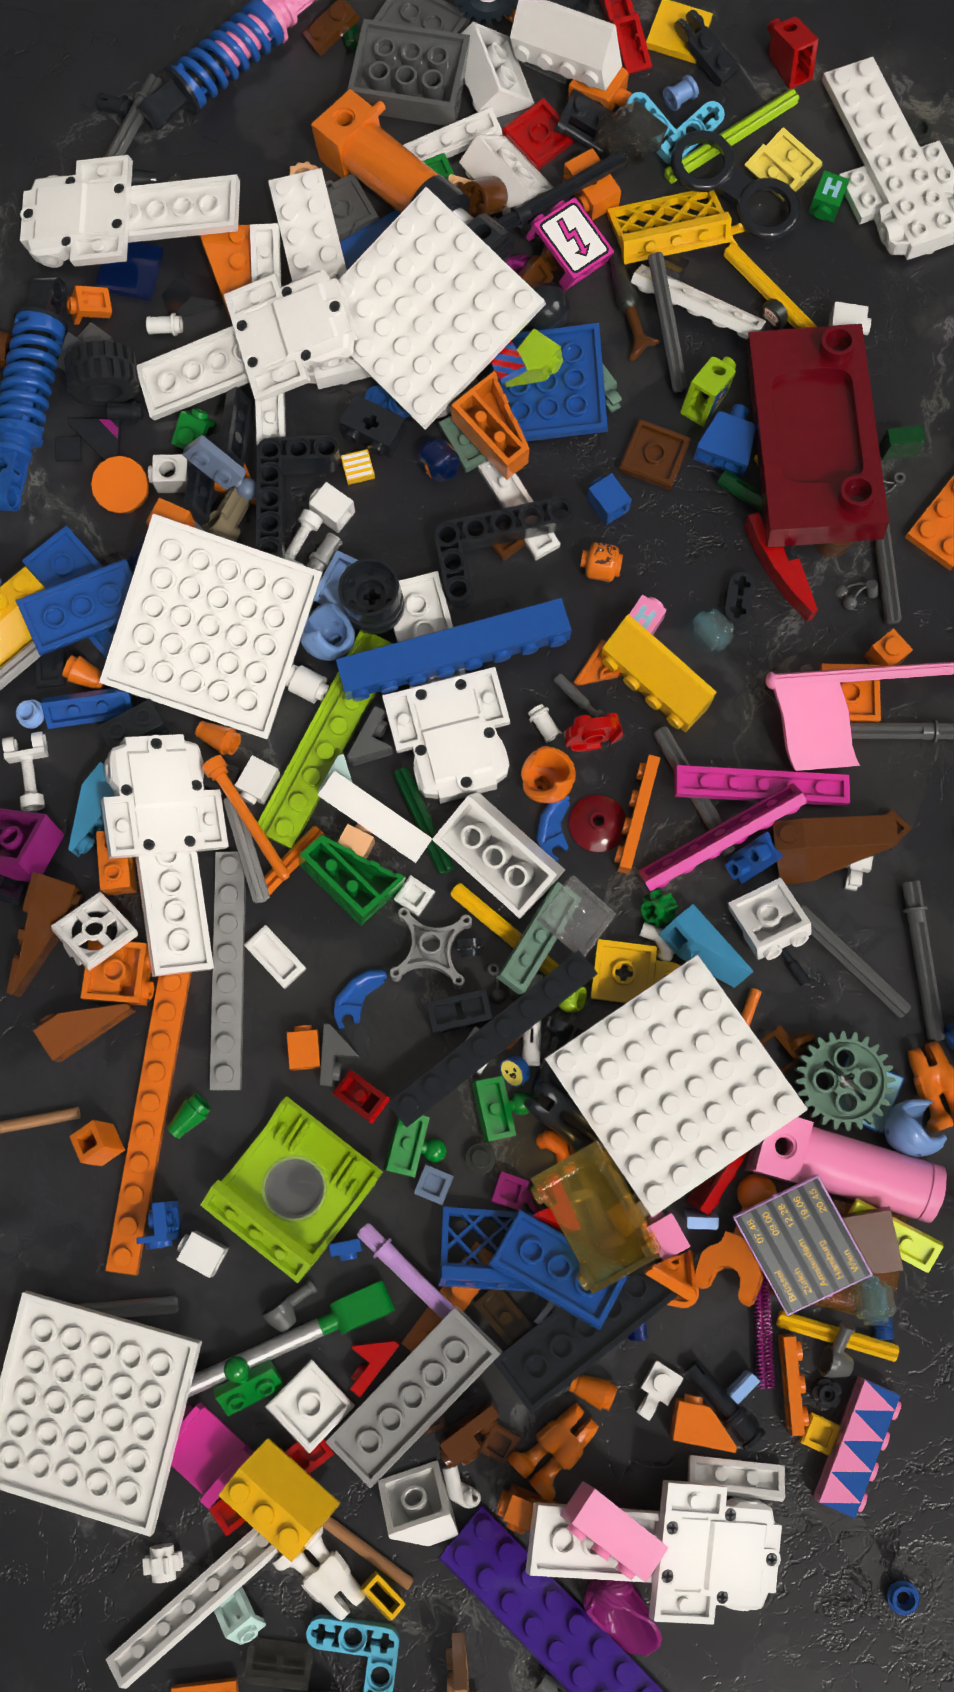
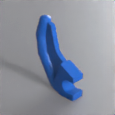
[536,795,570,862]
[334,969,387,1030]

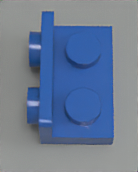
[136,1201,182,1249]

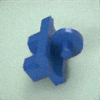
[725,832,783,884]

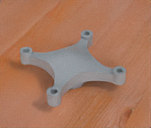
[390,907,472,989]

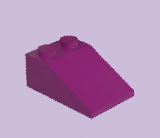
[0,808,64,882]

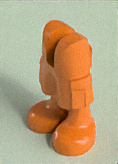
[907,1040,954,1134]
[507,1403,599,1503]

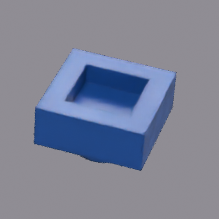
[329,1238,364,1261]

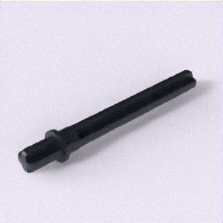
[496,151,627,231]

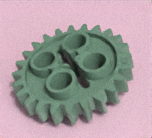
[793,1031,896,1131]

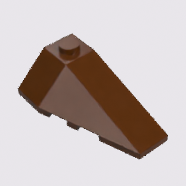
[773,815,899,885]
[6,872,84,998]

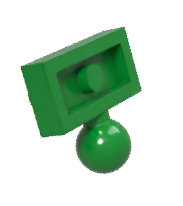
[471,1076,530,1143]
[383,1116,447,1178]
[213,1356,285,1416]

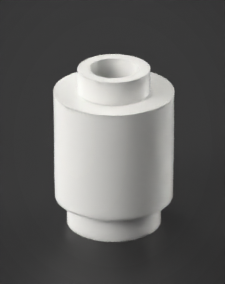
[286,665,329,704]

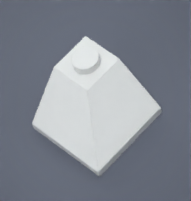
[378,1460,459,1546]

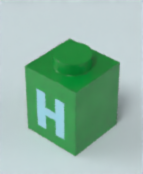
[808,170,850,223]

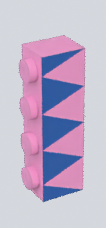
[813,1376,901,1519]

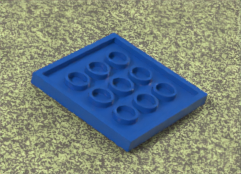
[490,323,608,441]

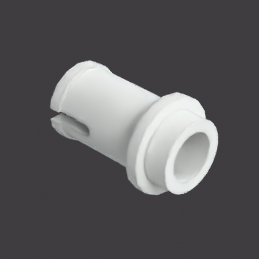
[146,313,183,336]
[528,704,562,743]

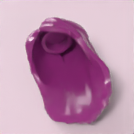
[583,1579,663,1656]

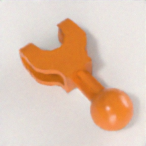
[695,1174,777,1307]

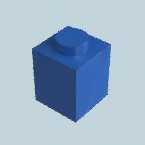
[587,473,632,525]

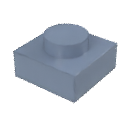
[414,1165,454,1205]

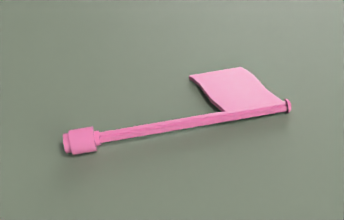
[765,662,954,771]

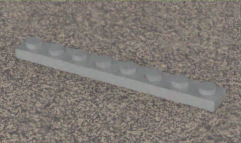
[210,852,246,1091]

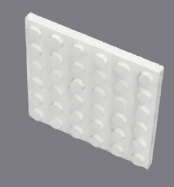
[338,187,546,430]
[99,514,323,739]
[545,955,808,1217]
[0,1291,202,1537]

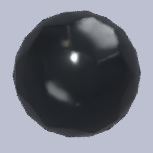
[527,283,570,330]

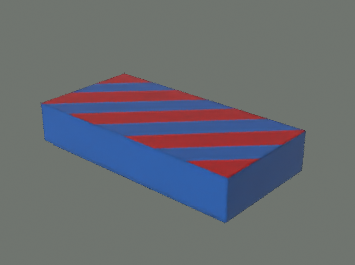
[490,340,527,384]

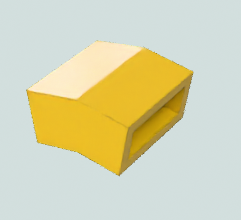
[360,1571,406,1621]

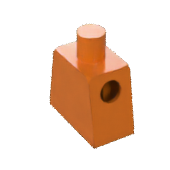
[568,67,633,111]

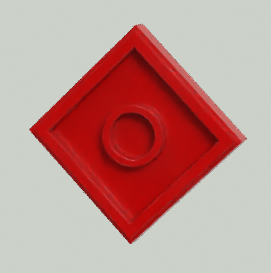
[502,98,576,170]

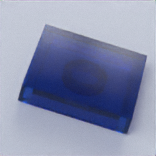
[96,242,164,301]

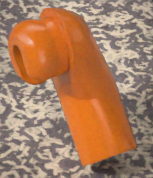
[536,1130,573,1170]

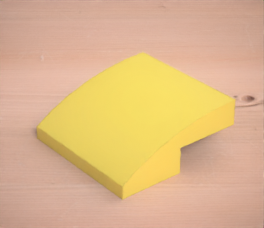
[744,127,822,202]

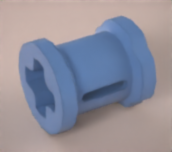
[663,75,699,111]

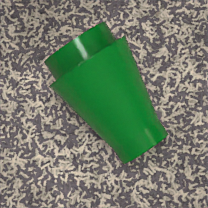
[167,1093,211,1139]

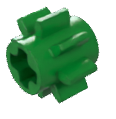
[640,888,678,928]

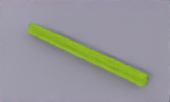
[664,89,799,184]

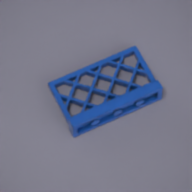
[438,1207,535,1292]

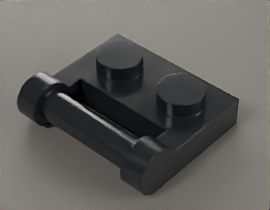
[554,89,621,159]

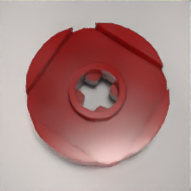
[563,713,623,752]

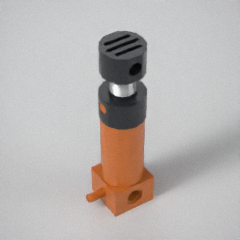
[311,89,515,263]

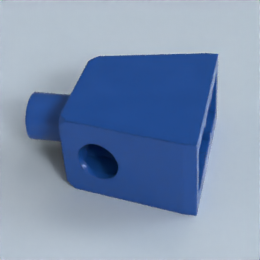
[693,404,756,477]

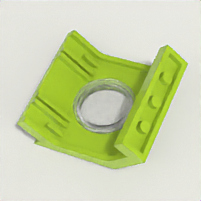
[200,1096,383,1283]

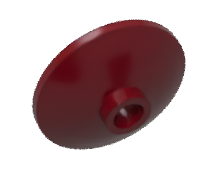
[568,795,626,853]

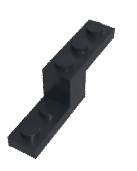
[183,386,253,525]

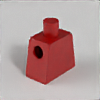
[767,17,819,89]

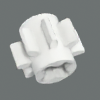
[142,1543,183,1583]

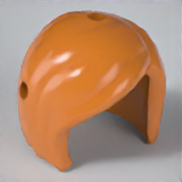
[521,746,576,804]

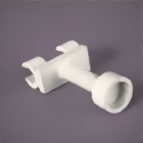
[271,509,323,566]
[2,731,49,812]

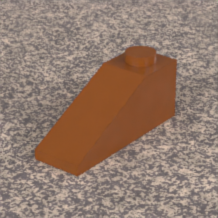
[33,1004,136,1063]

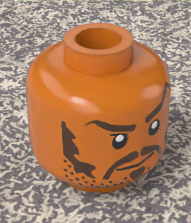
[580,542,623,582]

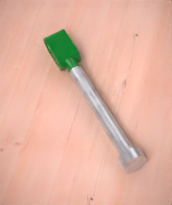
[188,1281,395,1398]

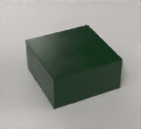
[879,425,926,460]

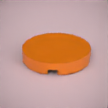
[91,456,149,514]

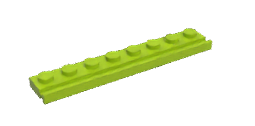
[258,631,393,849]

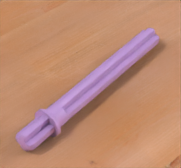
[357,1223,454,1319]

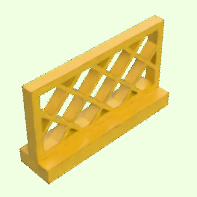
[607,190,732,264]

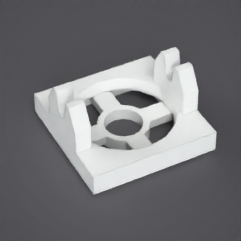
[51,891,138,971]

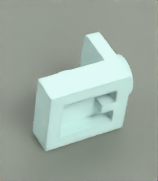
[214,1586,266,1645]

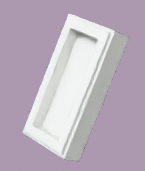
[244,925,307,989]

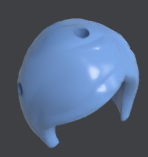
[300,602,355,661]
[884,1099,947,1157]

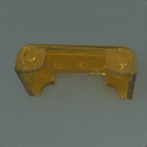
[531,1141,665,1294]

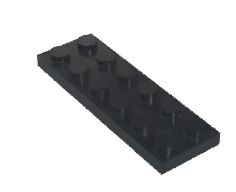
[493,1242,678,1414]

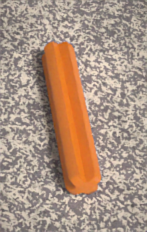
[264,826,325,895]

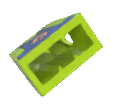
[680,356,736,427]

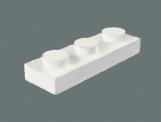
[688,1455,785,1502]

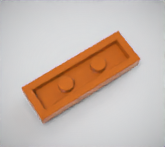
[778,1333,809,1436]

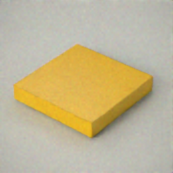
[646,0,713,64]

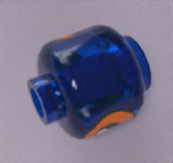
[419,439,460,482]

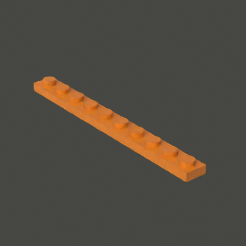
[106,972,192,1275]

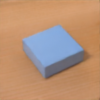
[684,1208,719,1230]
[726,1370,760,1404]

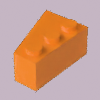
[199,225,252,319]
[451,370,530,480]

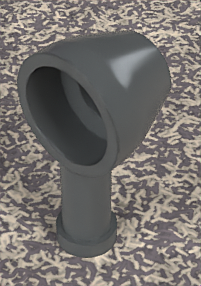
[261,1278,317,1332]
[819,1321,856,1378]

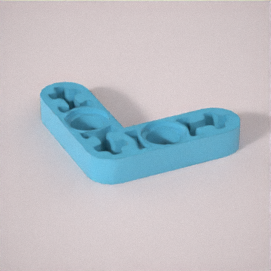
[624,92,725,164]
[306,1615,400,1692]

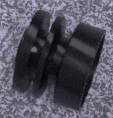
[338,558,405,635]

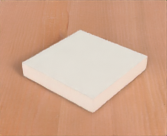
[265,1359,355,1454]

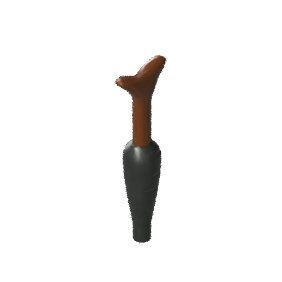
[609,248,659,361]

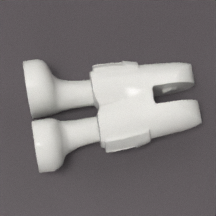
[272,1527,366,1621]

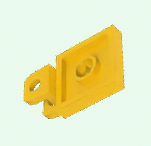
[591,939,680,1004]

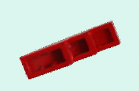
[599,0,653,75]
[744,512,818,621]
[208,1439,334,1536]

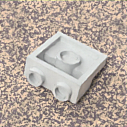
[728,877,811,960]

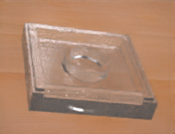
[537,875,617,957]

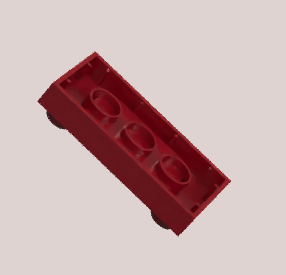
[746,324,889,547]

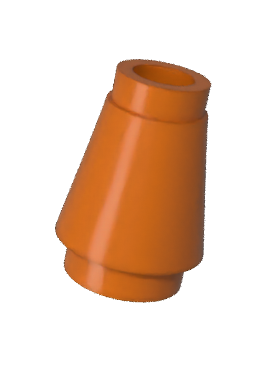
[62,655,105,690]
[195,721,241,755]
[569,1374,618,1411]

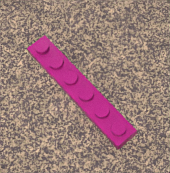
[674,765,850,806]
[638,783,807,891]

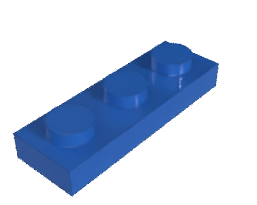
[41,688,134,729]

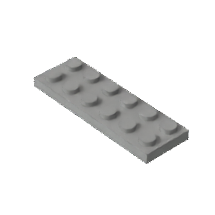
[326,1305,502,1488]

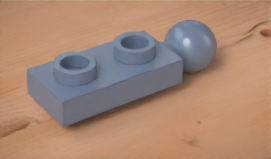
[182,435,256,501]

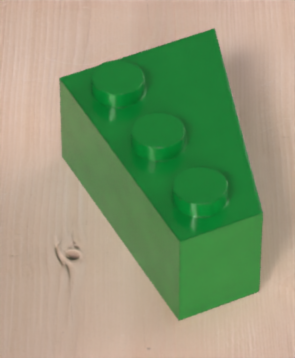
[299,835,406,926]

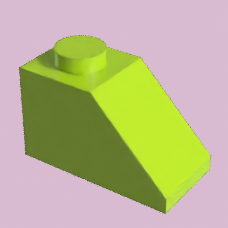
[502,329,563,387]

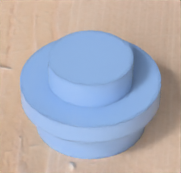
[16,699,44,729]

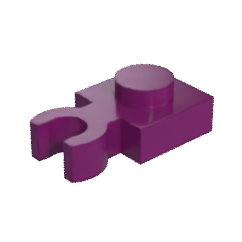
[489,1171,543,1213]

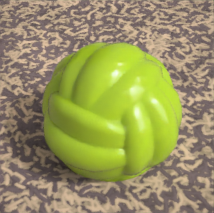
[559,987,587,1013]

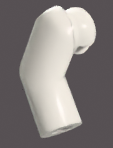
[639,922,675,961]
[442,1465,481,1509]

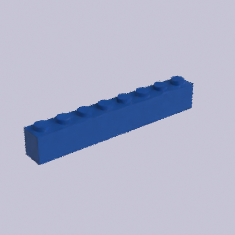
[336,598,572,701]

